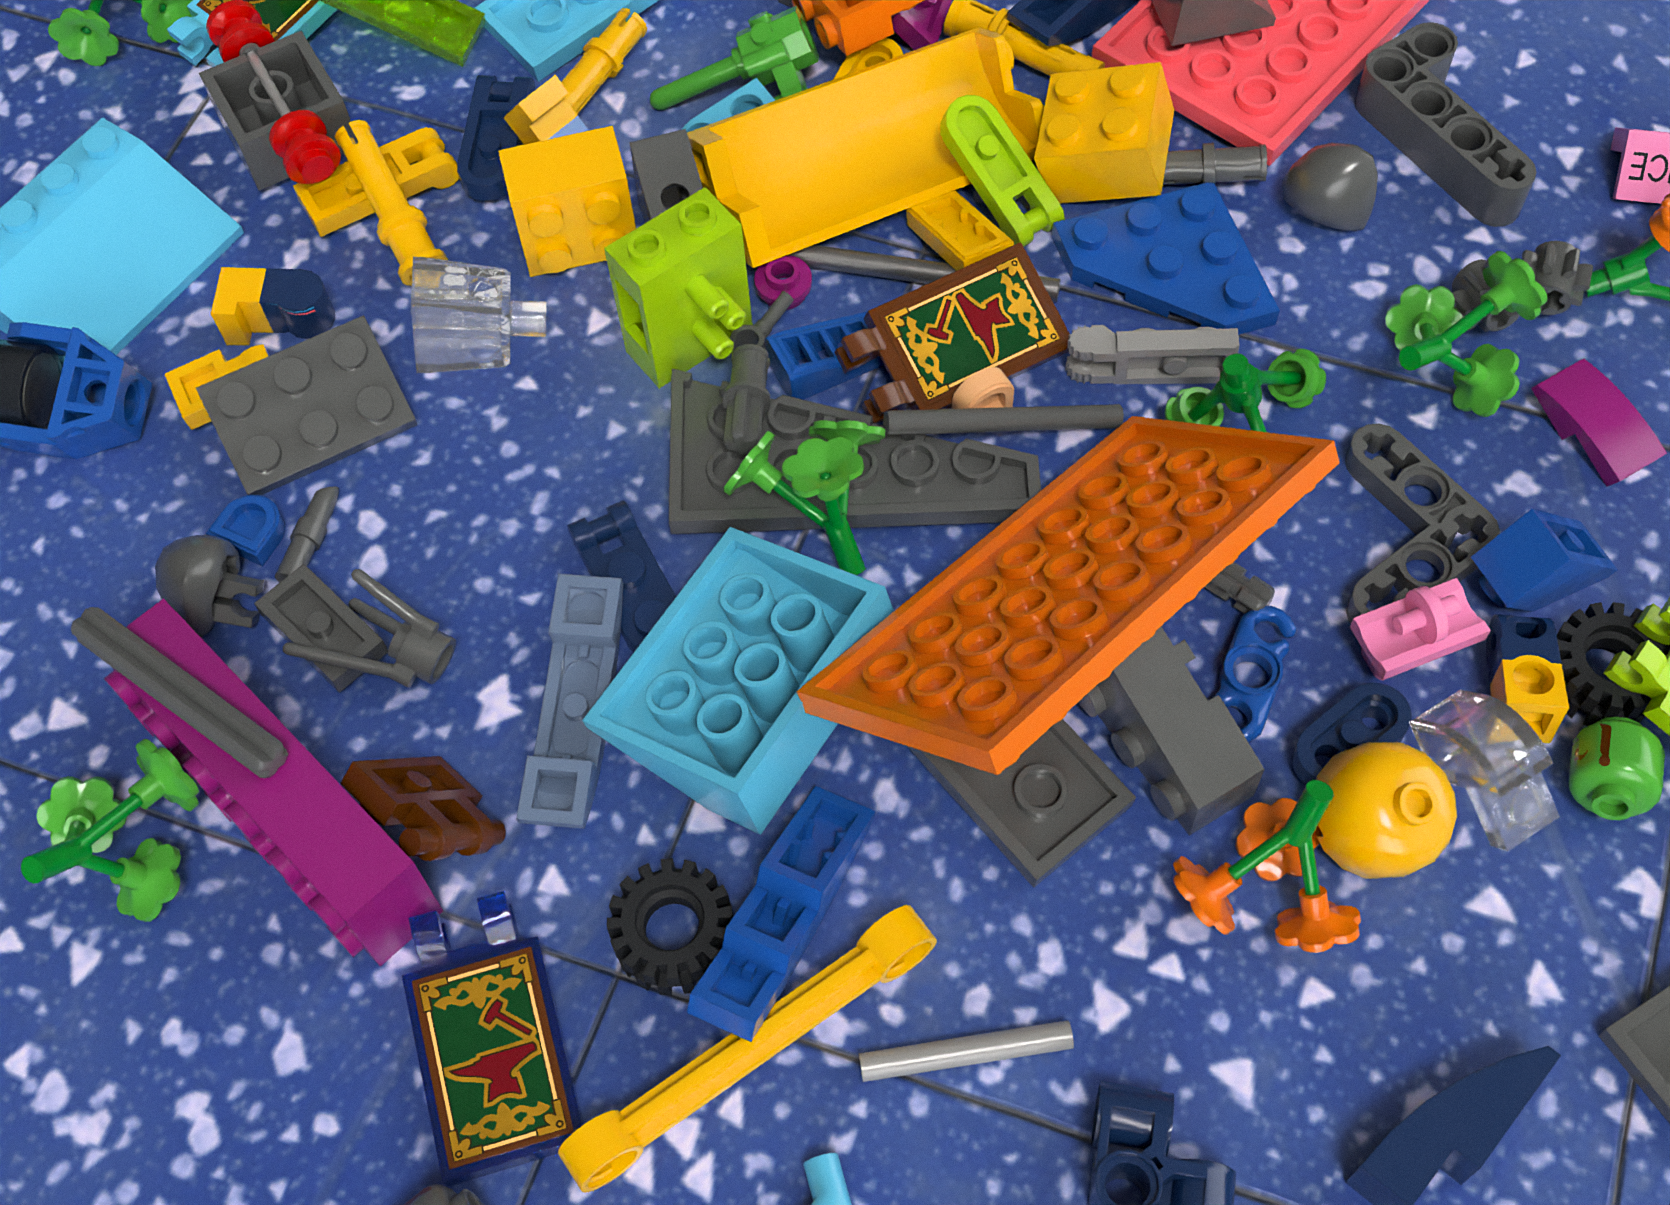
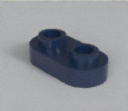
[1292,683,1412,785]

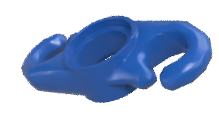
[1213,606,1297,743]

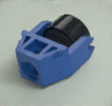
[0,322,153,459]

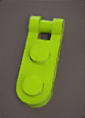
[940,95,1065,247]

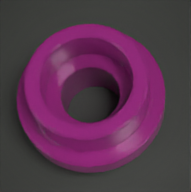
[754,255,812,310]

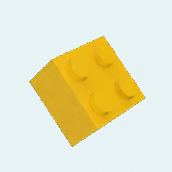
[1034,62,1174,204]
[498,126,636,277]

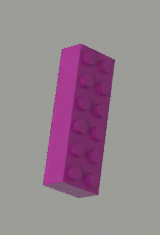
[104,598,443,967]

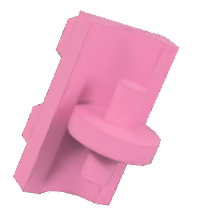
[1350,578,1491,681]

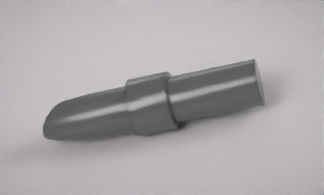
[275,486,339,582]

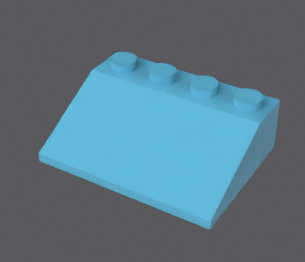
[0,117,244,367]
[582,527,894,835]

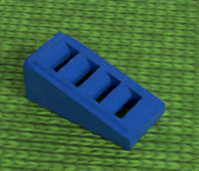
[765,311,884,400]

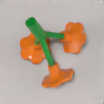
[1173,780,1361,953]

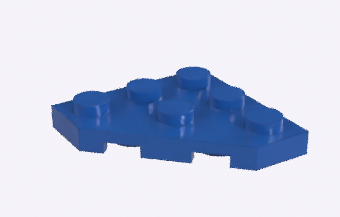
[1052,183,1280,335]

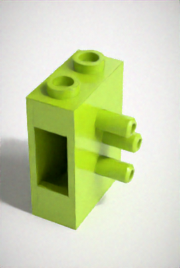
[604,187,753,389]

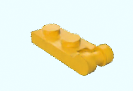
[293,127,459,237]

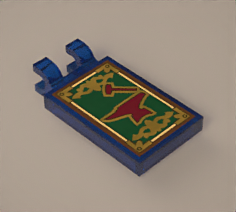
[402,891,584,1187]

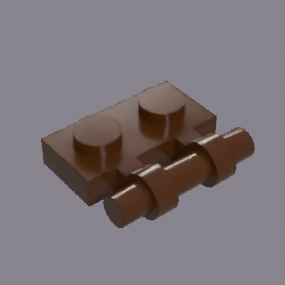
[340,756,506,861]

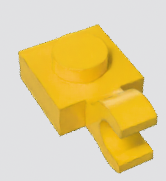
[165,344,269,430]

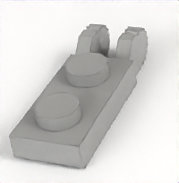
[1066,325,1240,384]

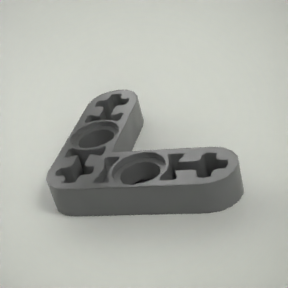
[1345,423,1500,624]

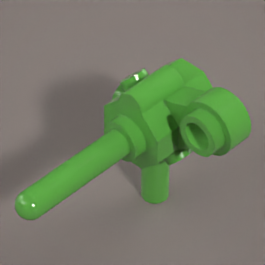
[649,5,819,110]

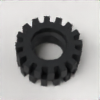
[1557,602,1670,726]
[607,858,734,996]

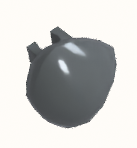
[1282,142,1378,231]
[155,535,264,638]

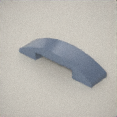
[516,573,623,829]

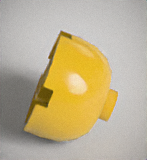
[1316,742,1457,879]

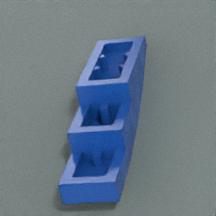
[687,786,876,1042]

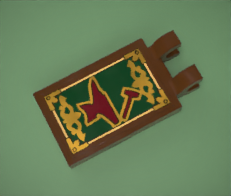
[834,242,1070,424]

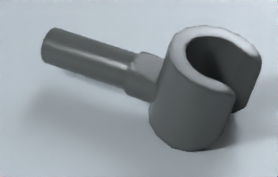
[730,291,794,356]

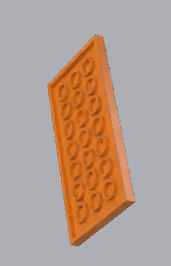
[796,416,1340,775]

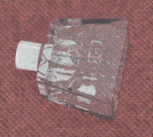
[411,257,546,373]

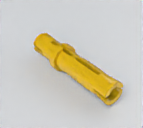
[561,8,647,115]

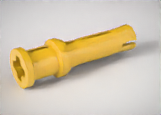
[943,0,1105,76]
[334,120,449,286]

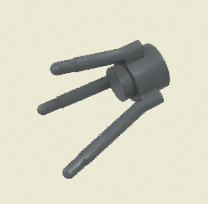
[283,569,456,688]

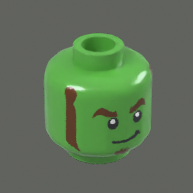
[1568,717,1665,820]

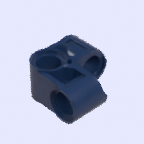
[1088,1081,1236,1205]

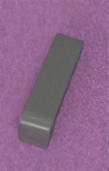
[1354,22,1537,227]

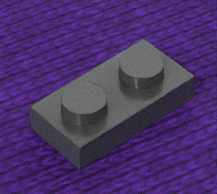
[254,564,388,693]

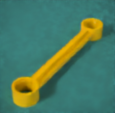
[558,905,937,1193]

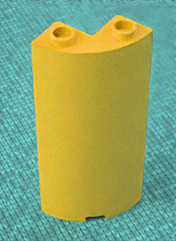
[687,27,1044,268]

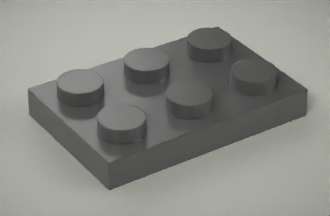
[196,315,417,495]

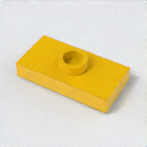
[906,190,1014,271]

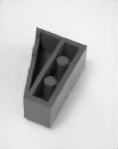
[1079,626,1265,836]

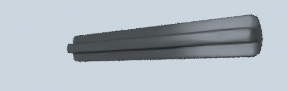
[71,607,288,778]

